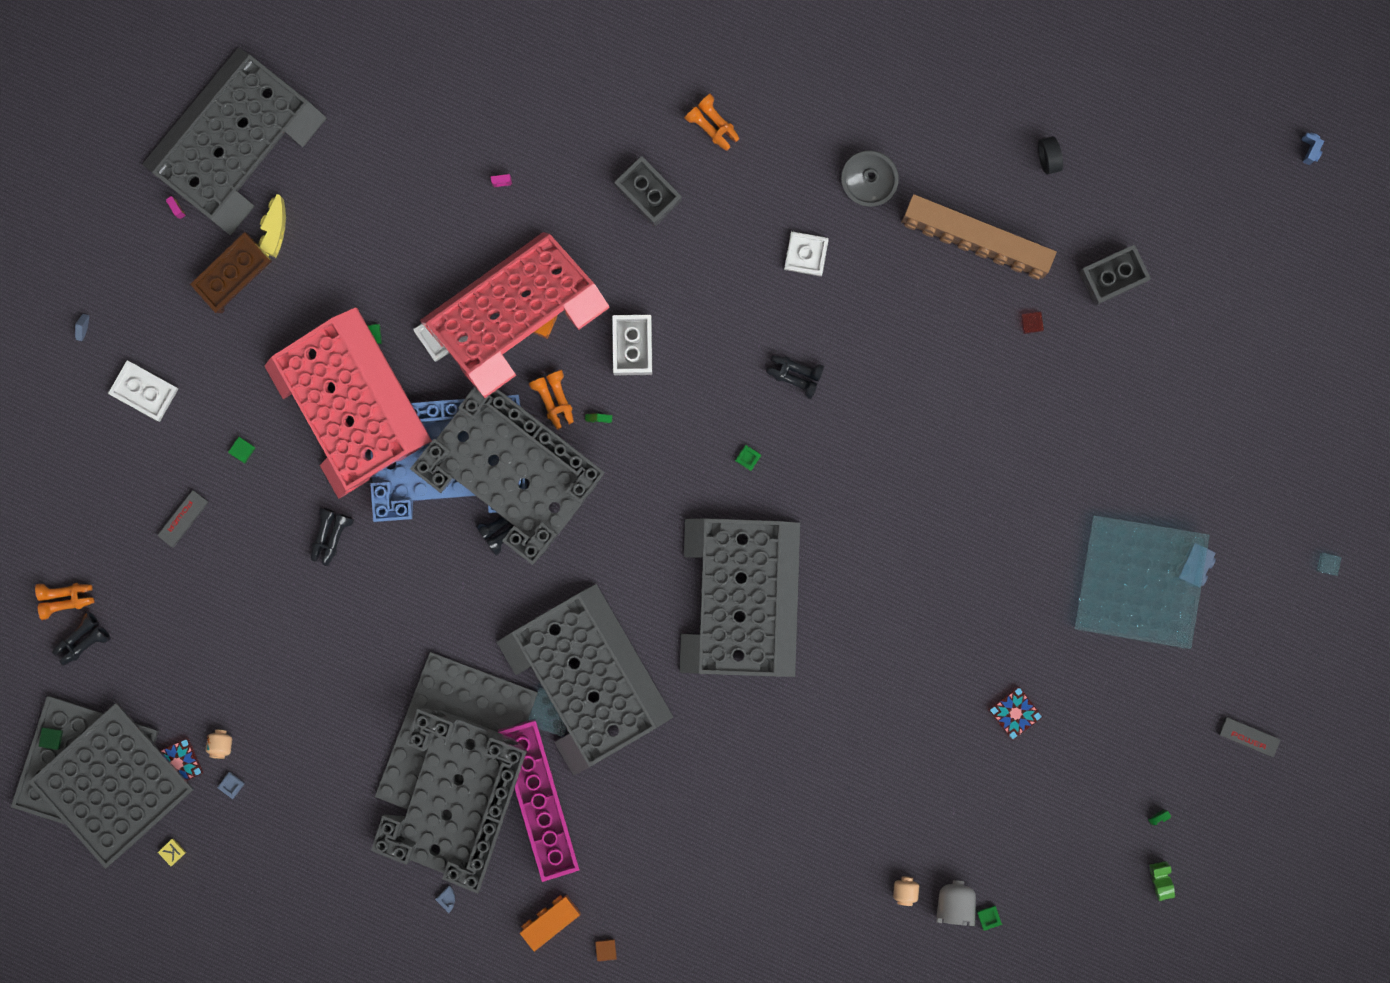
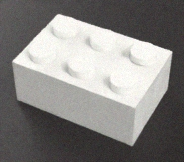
[613,315,652,375]

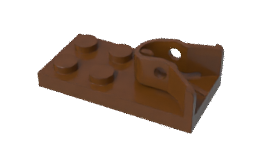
[190,232,272,313]

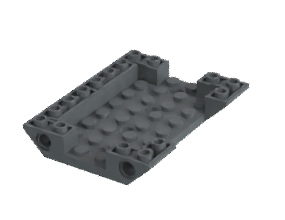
[142,47,327,236]
[410,387,605,565]
[680,519,800,677]
[497,584,673,776]
[371,708,527,893]

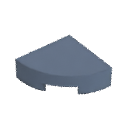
[75,314,89,341]
[435,885,455,913]

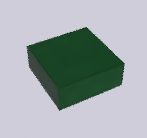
[39,727,63,750]

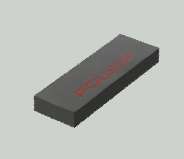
[157,490,209,548]
[1218,717,1281,758]

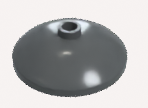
[841,150,899,207]

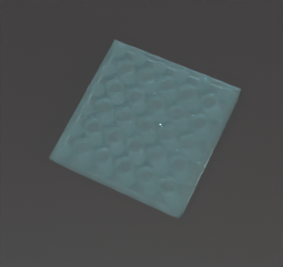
[1075,516,1210,649]

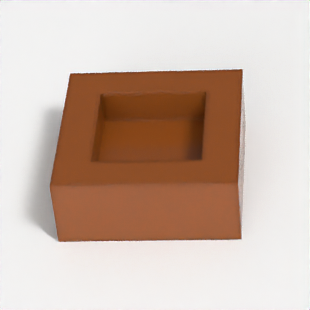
[595,939,617,961]

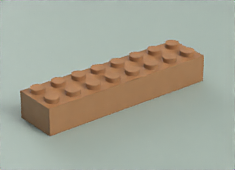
[902,194,1057,280]

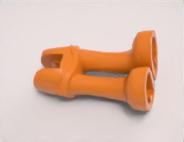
[685,94,739,151]
[529,370,574,429]
[35,583,94,620]

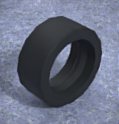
[1038,136,1063,175]

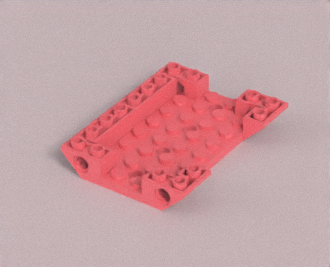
[420,232,610,398]
[265,308,432,499]

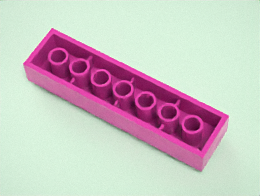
[498,719,579,882]

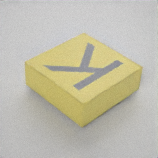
[158,838,187,866]

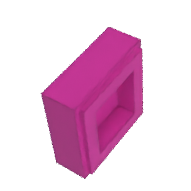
[491,174,512,187]
[166,196,186,219]

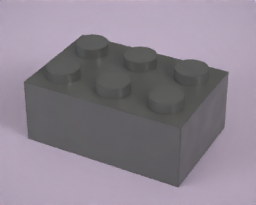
[614,156,682,227]
[1079,244,1151,306]

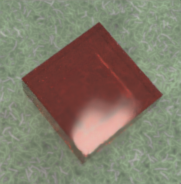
[1021,312,1044,334]

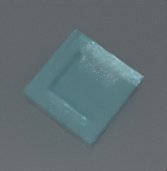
[1317,553,1342,576]

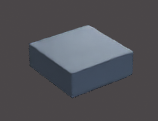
[217,772,245,799]

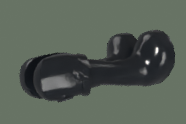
[766,355,825,399]
[310,507,355,566]
[476,516,514,556]
[52,611,111,666]

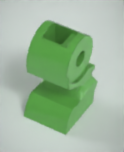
[1149,861,1175,901]

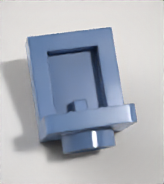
[1301,133,1324,165]

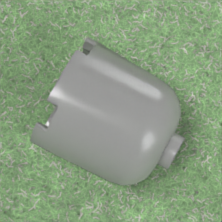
[936,880,976,926]

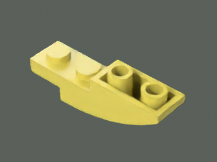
[259,194,286,258]

